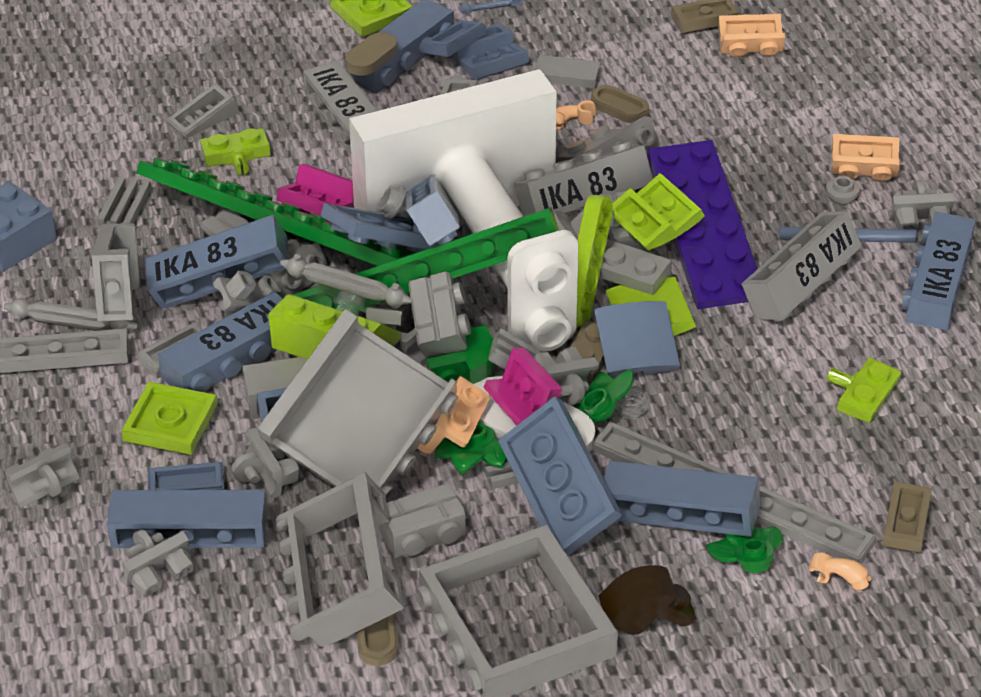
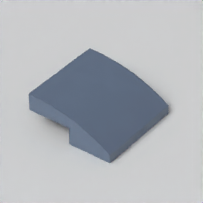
[452,23,529,80]
[594,301,680,378]

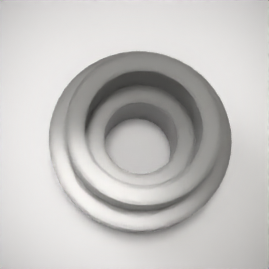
[826,176,860,204]
[378,186,406,220]

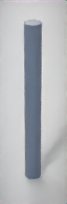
[779,227,916,243]

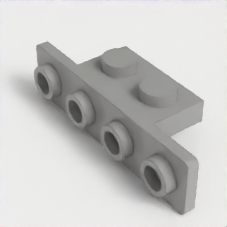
[556,116,659,163]

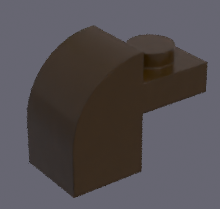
[598,565,697,635]

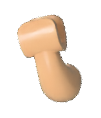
[556,100,596,130]
[808,553,871,590]

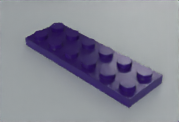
[647,140,757,310]

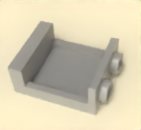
[92,223,141,321]

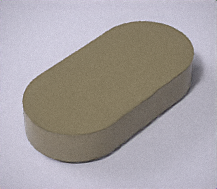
[345,32,397,76]
[591,85,649,123]
[356,613,398,666]

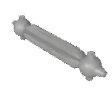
[280,254,411,309]
[4,295,138,332]

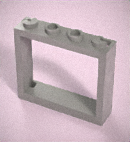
[415,525,618,697]

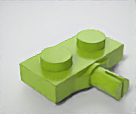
[200,128,271,175]
[826,357,902,423]

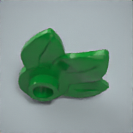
[571,369,634,422]
[435,422,507,474]
[706,525,783,573]

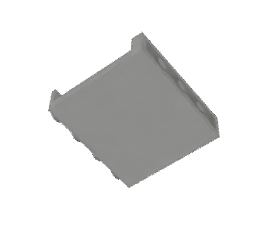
[257,309,459,501]

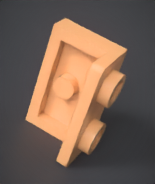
[718,14,786,57]
[831,134,900,181]
[417,376,490,454]

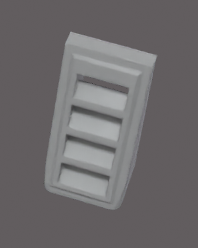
[166,83,240,139]

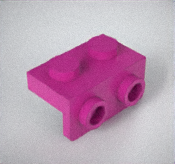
[276,164,354,223]
[484,347,562,425]

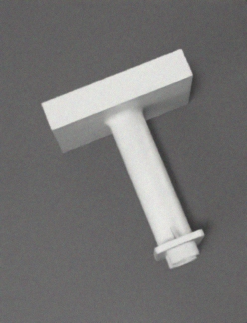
[349,69,578,352]

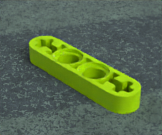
[576,195,613,327]

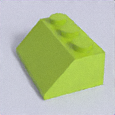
[268,294,401,360]

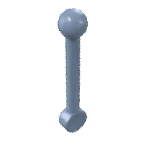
[460,0,523,14]

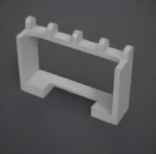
[276,472,404,647]

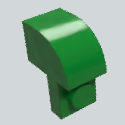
[426,325,495,384]

